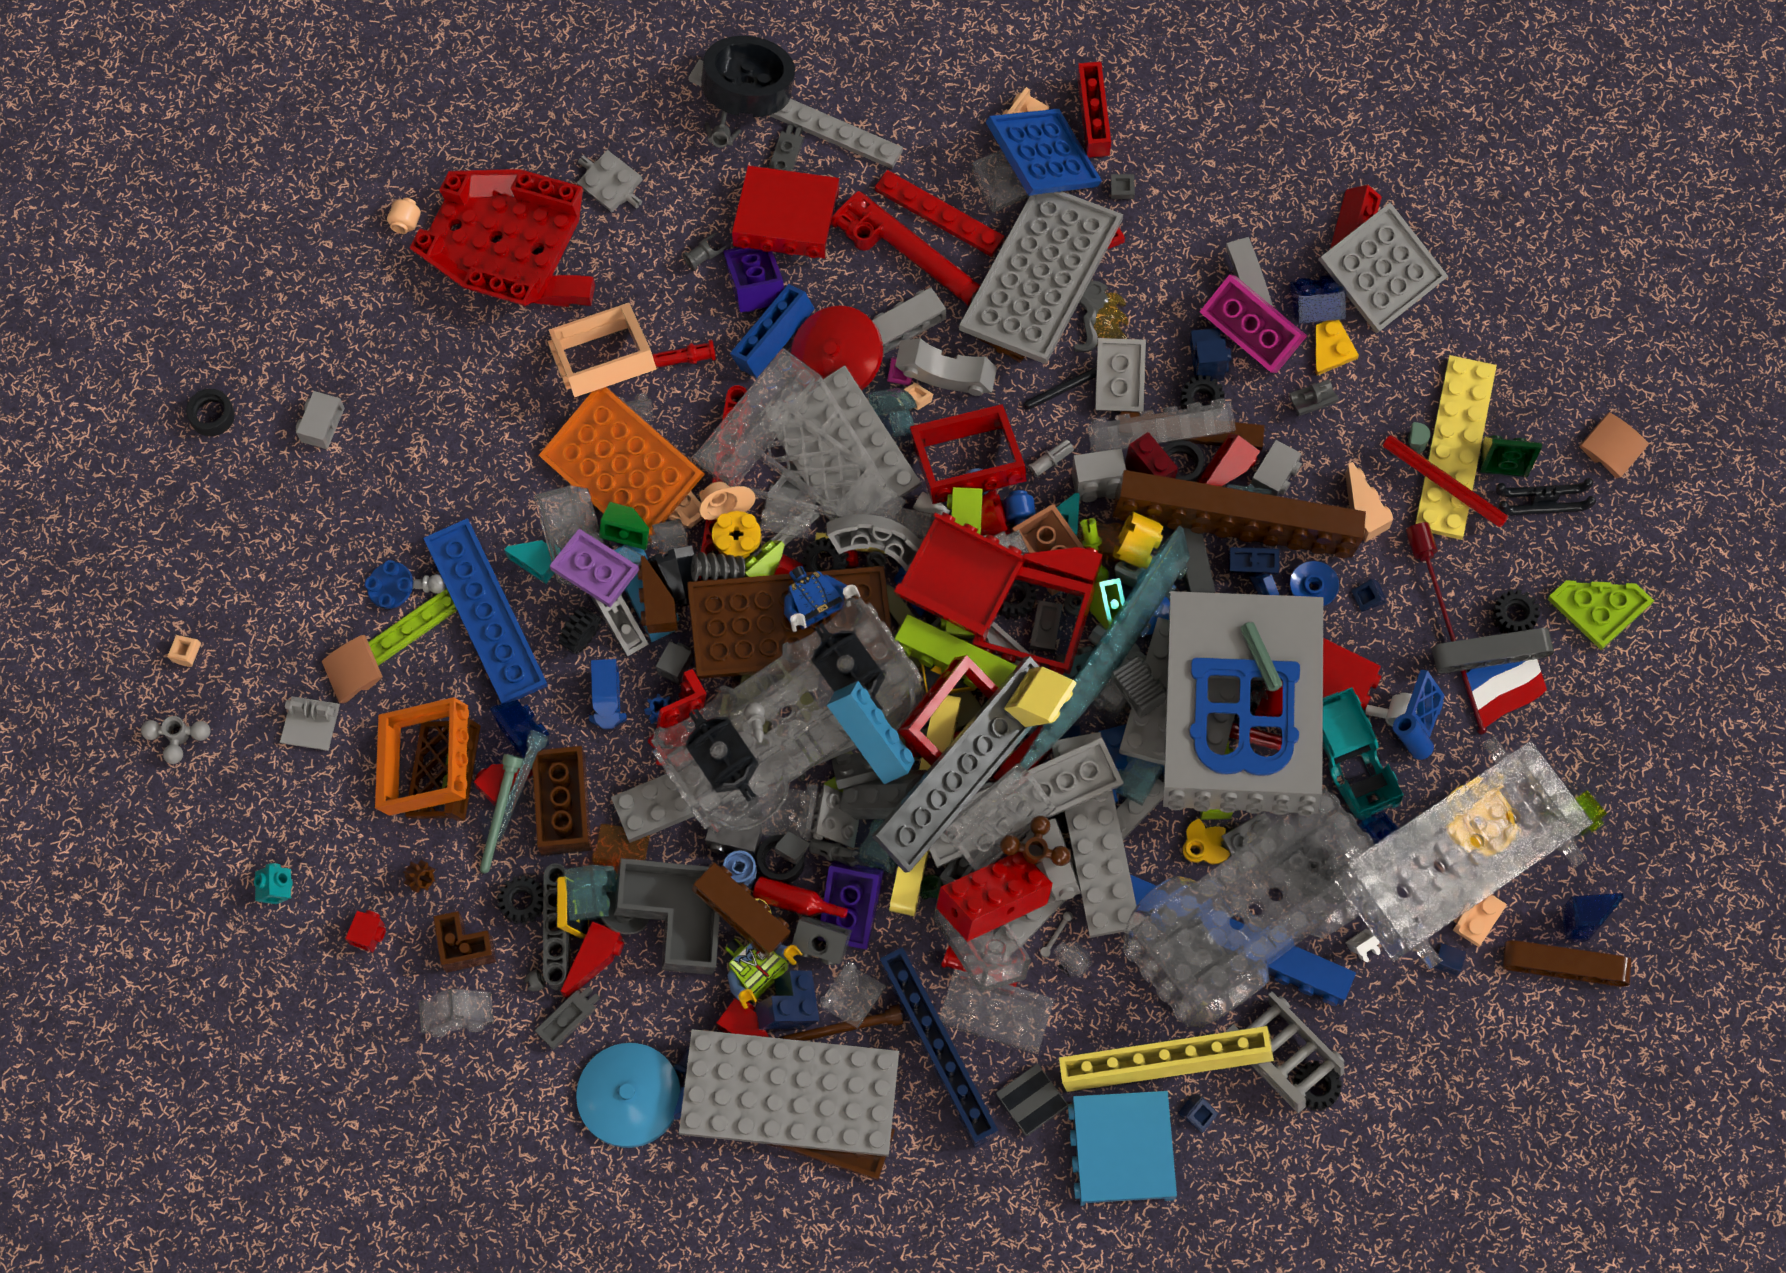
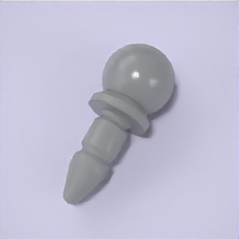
[412,574,446,594]
[745,702,765,743]

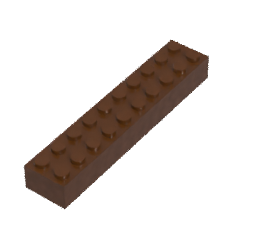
[1112,470,1366,558]

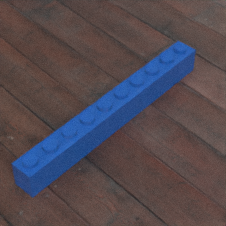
[1130,875,1356,1006]

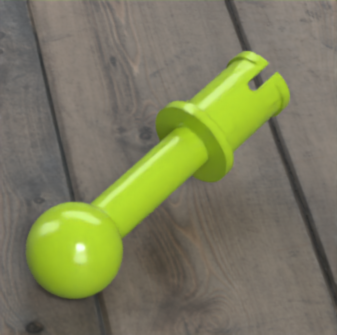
[1080,518,1109,583]

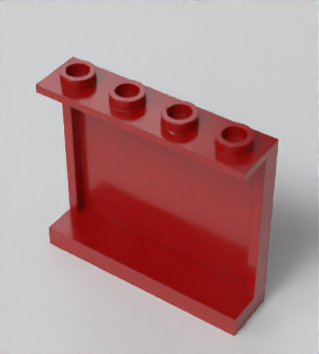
[732,165,840,259]
[894,512,1025,639]
[1255,638,1382,717]

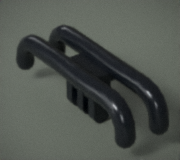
[1496,478,1596,515]

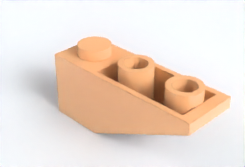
[1345,462,1393,542]

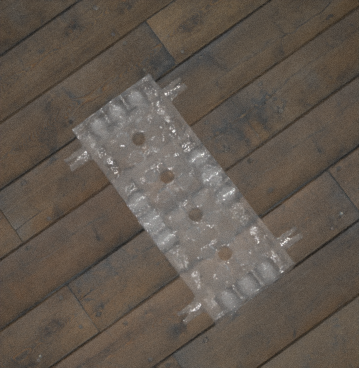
[1332,735,1593,970]

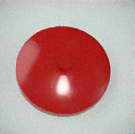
[791,306,883,391]

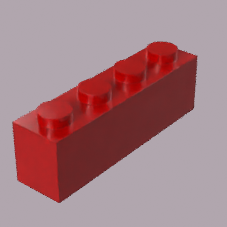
[1077,61,1111,158]

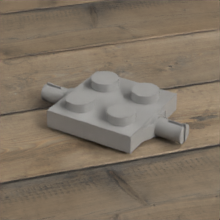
[577,150,643,212]

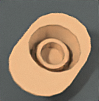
[699,482,756,520]

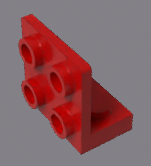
[657,669,706,732]

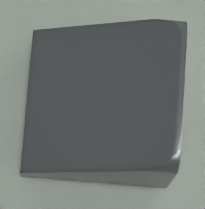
[774,831,810,865]

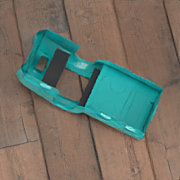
[1323,687,1404,821]

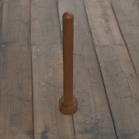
[781,1004,904,1041]

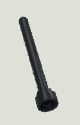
[1024,366,1097,409]

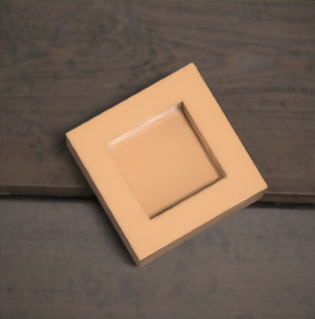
[899,383,934,410]

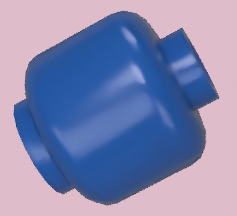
[1003,490,1036,527]

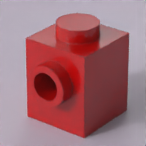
[345,910,386,953]

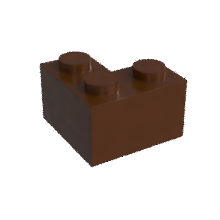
[433,911,496,973]

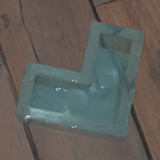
[564,865,617,921]

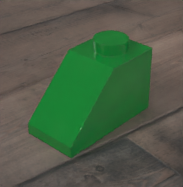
[599,502,650,550]

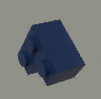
[1189,328,1231,381]
[756,971,819,1030]

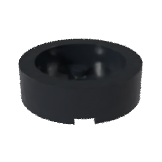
[701,36,795,117]

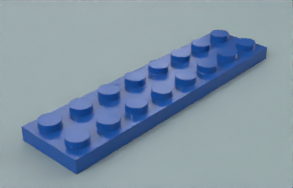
[423,518,548,706]

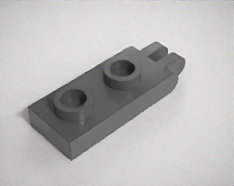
[769,125,804,171]
[535,987,600,1051]

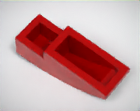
[533,275,595,307]

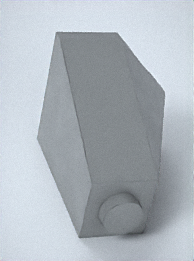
[1020,818,1081,901]

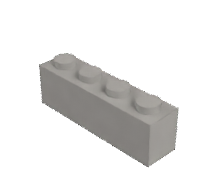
[872,288,946,355]

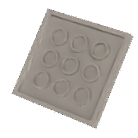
[1318,203,1448,334]

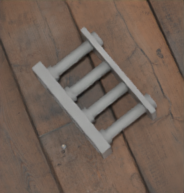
[1226,992,1345,1113]

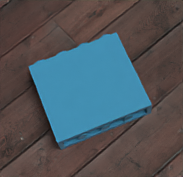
[1068,1091,1177,1206]

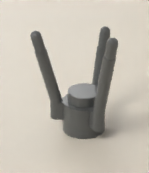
[705,111,741,148]

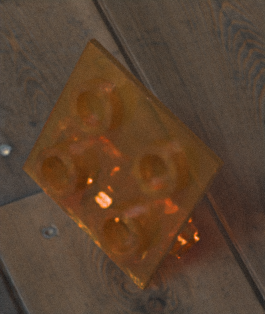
[592,824,650,876]

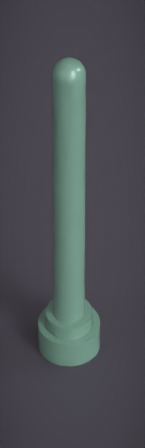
[480,754,523,874]

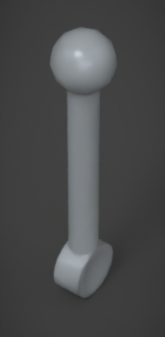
[1040,912,1073,958]

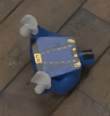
[784,566,860,632]

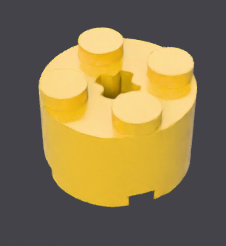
[1113,512,1163,569]

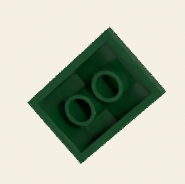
[1480,435,1542,477]

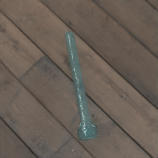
[496,730,549,845]

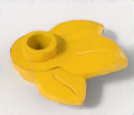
[1183,819,1230,865]

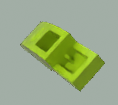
[744,540,785,577]

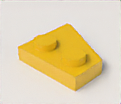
[1315,316,1359,376]

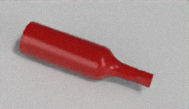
[753,877,848,918]

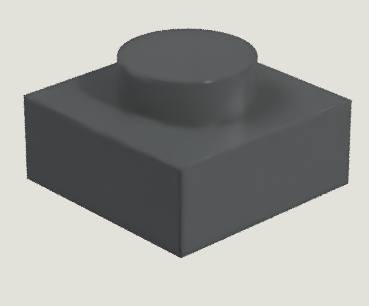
[1111,174,1135,199]

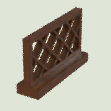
[405,717,481,821]

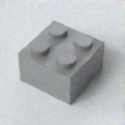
[1072,448,1126,502]

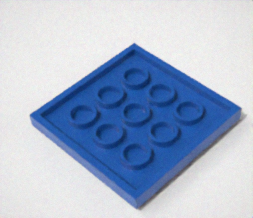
[986,109,1102,196]

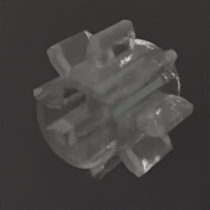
[1250,680,1269,706]

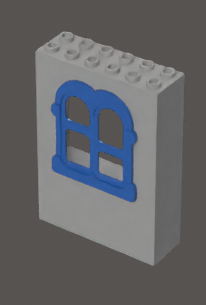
[1163,591,1323,816]

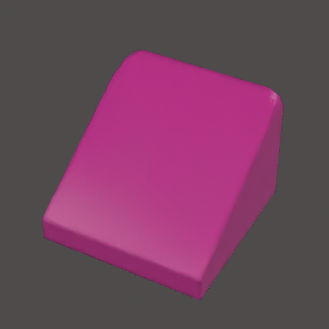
[887,357,912,386]

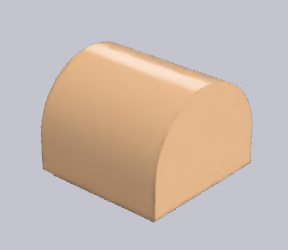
[167,635,201,667]

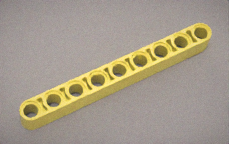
[889,695,961,916]

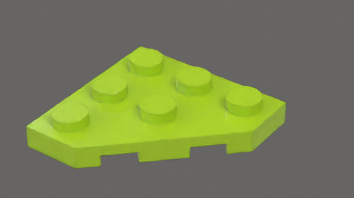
[1547,580,1654,650]

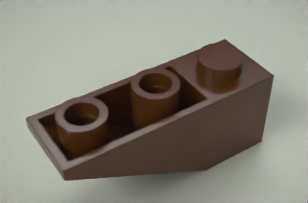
[637,556,678,634]

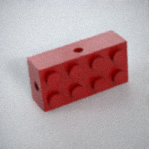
[936,852,1053,942]

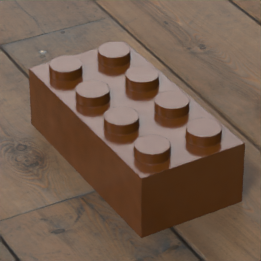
[532,746,592,856]

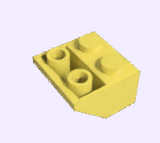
[1004,667,1077,727]

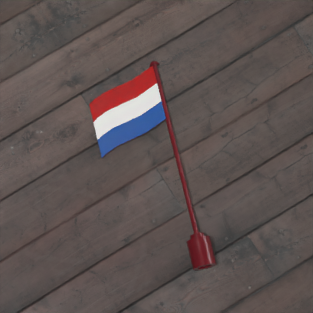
[1406,522,1547,735]

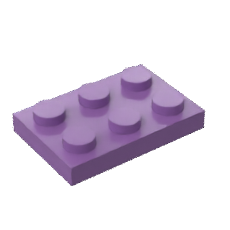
[550,529,639,607]

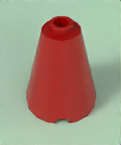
[981,489,1011,538]

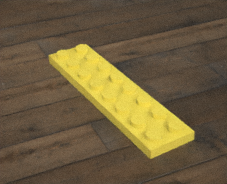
[1415,355,1497,540]

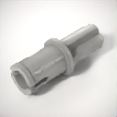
[1028,439,1074,477]

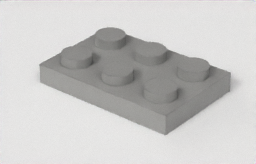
[1095,338,1146,412]

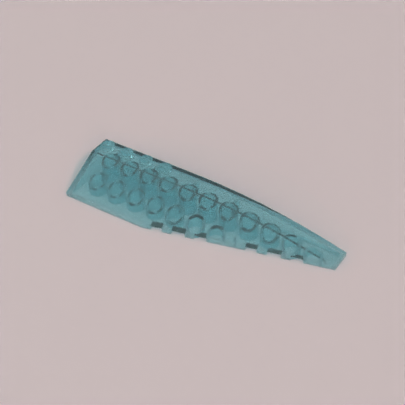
[1009,526,1190,780]

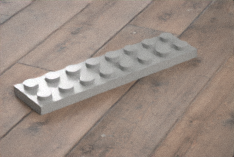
[1051,732,1141,938]
[929,738,1123,868]

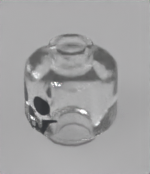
[1053,940,1092,978]

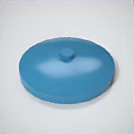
[576,1043,681,1148]

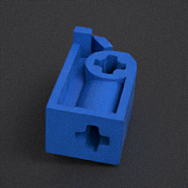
[589,659,627,729]

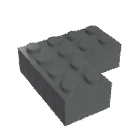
[614,858,720,975]

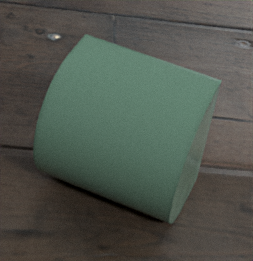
[1407,422,1430,454]

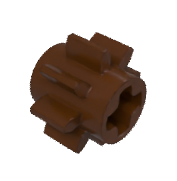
[403,860,435,893]

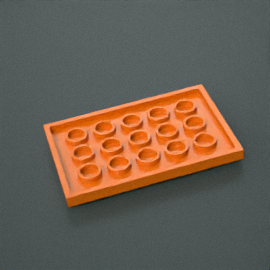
[539,387,705,541]

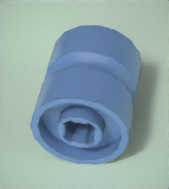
[723,850,757,889]

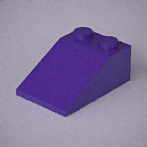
[723,247,784,313]
[817,861,884,950]

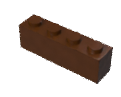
[692,862,791,959]

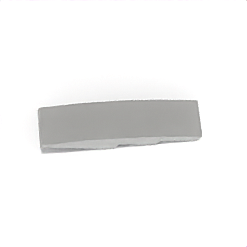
[1226,237,1273,307]

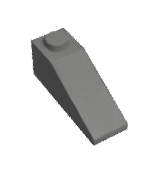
[590,595,648,656]

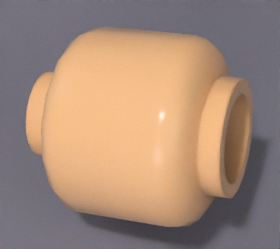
[387,198,421,234]

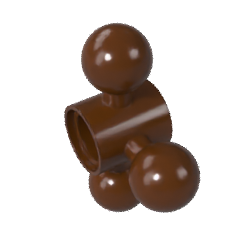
[1000,815,1071,866]

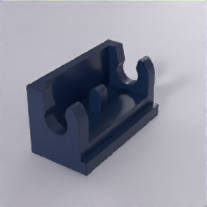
[1228,547,1280,575]

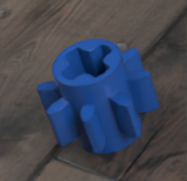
[644,694,671,724]

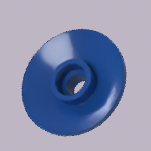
[1290,561,1339,606]

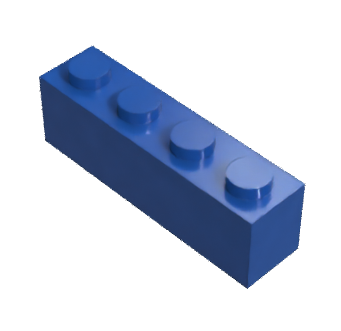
[730,284,815,378]

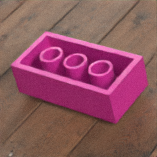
[1200,274,1307,373]

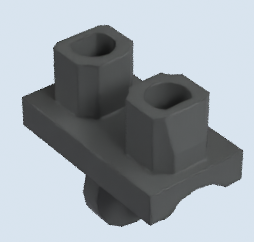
[1289,379,1339,417]

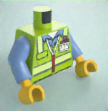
[725,939,803,1009]

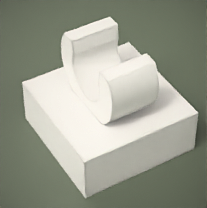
[1345,929,1381,962]

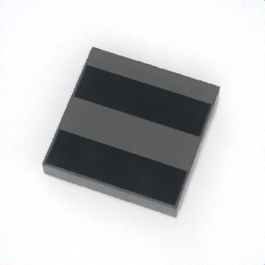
[995,1063,1068,1137]

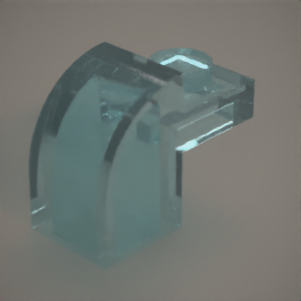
[868,388,917,437]

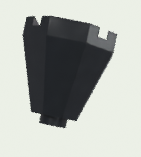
[648,546,700,607]

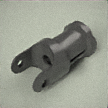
[682,233,726,271]

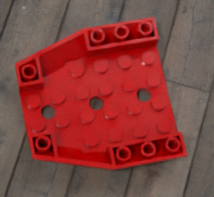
[409,169,583,306]

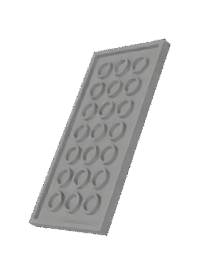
[959,191,1123,364]
[679,1029,899,1157]

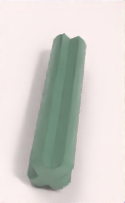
[1241,622,1282,691]

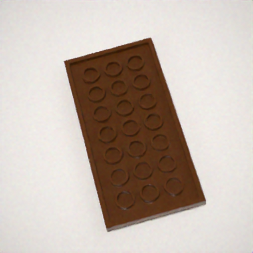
[687,566,895,679]

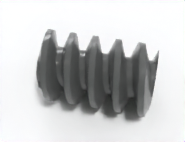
[691,552,745,582]

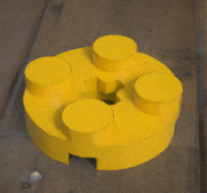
[712,511,761,559]

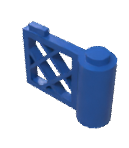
[1393,670,1445,760]

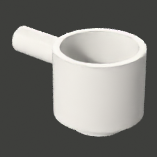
[1366,693,1417,727]

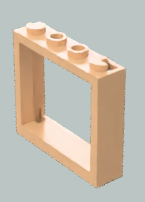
[548,303,656,397]

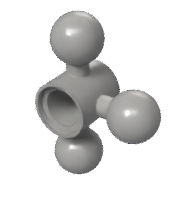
[141,716,211,764]

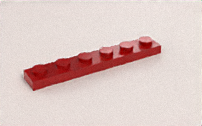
[875,170,1005,257]

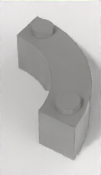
[895,338,997,396]
[826,514,922,571]

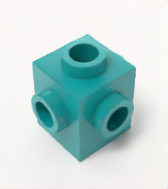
[254,863,293,904]

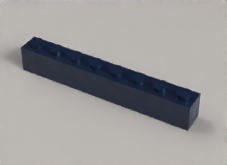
[880,947,999,1148]

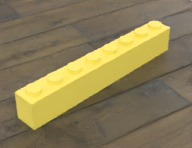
[1059,1026,1274,1092]

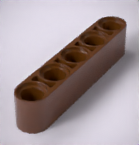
[1503,940,1631,987]

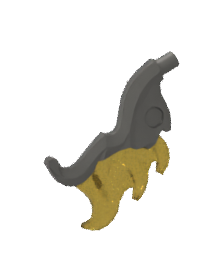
[1074,280,1129,352]

